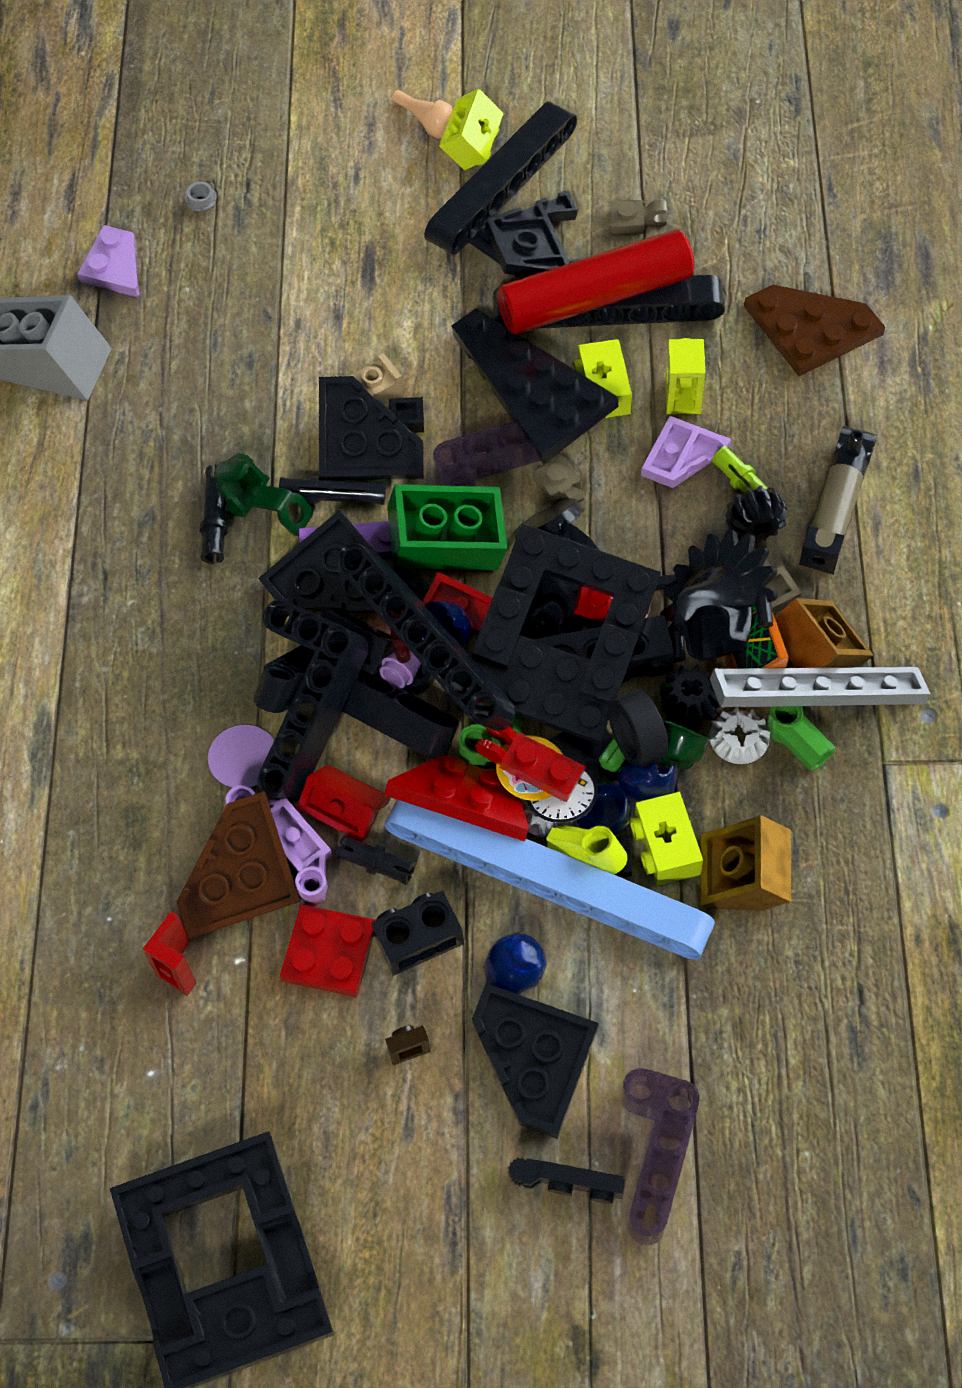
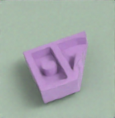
[78,225,140,298]
[641,416,731,488]

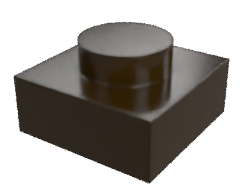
[385,1025,431,1065]

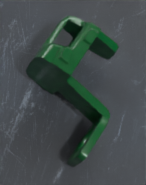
[213,453,314,536]

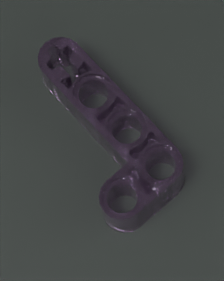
[433,422,560,487]
[621,1068,700,1245]

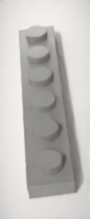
[710,667,931,707]

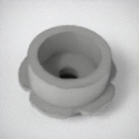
[185,182,217,212]

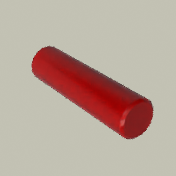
[497,229,695,335]

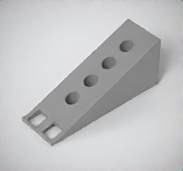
[0,295,112,401]

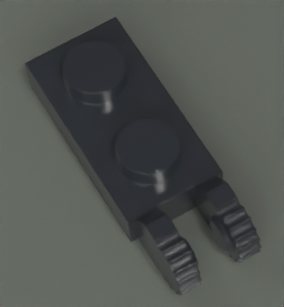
[508,1157,625,1204]

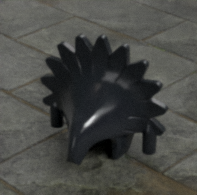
[660,529,778,662]

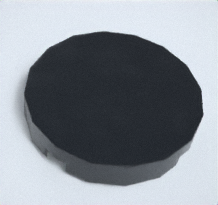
[513,498,581,539]

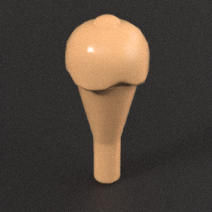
[392,90,453,139]

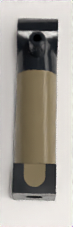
[799,426,877,575]

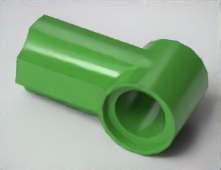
[766,706,836,771]

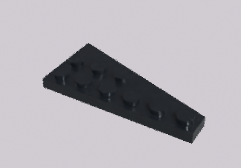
[451,308,619,465]

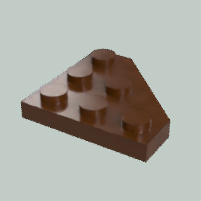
[744,285,885,376]
[176,791,300,939]

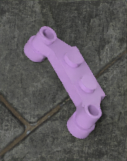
[226,785,332,906]

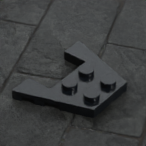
[485,191,584,277]

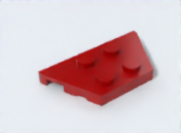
[384,756,529,842]

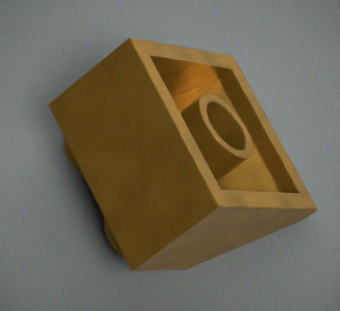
[775,598,874,668]
[701,815,791,911]

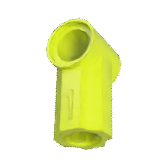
[547,824,627,875]

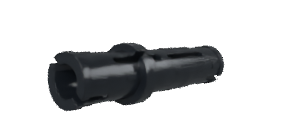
[200,464,228,564]
[279,476,386,505]

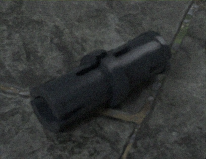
[336,835,416,885]

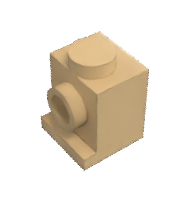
[349,353,404,406]

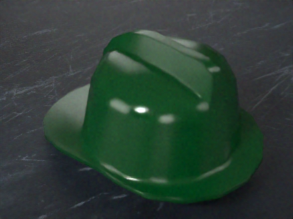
[660,719,717,770]

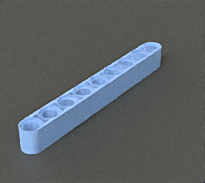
[385,800,715,960]

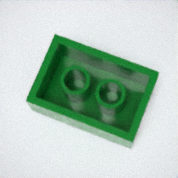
[387,484,507,571]

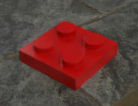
[280,904,375,997]

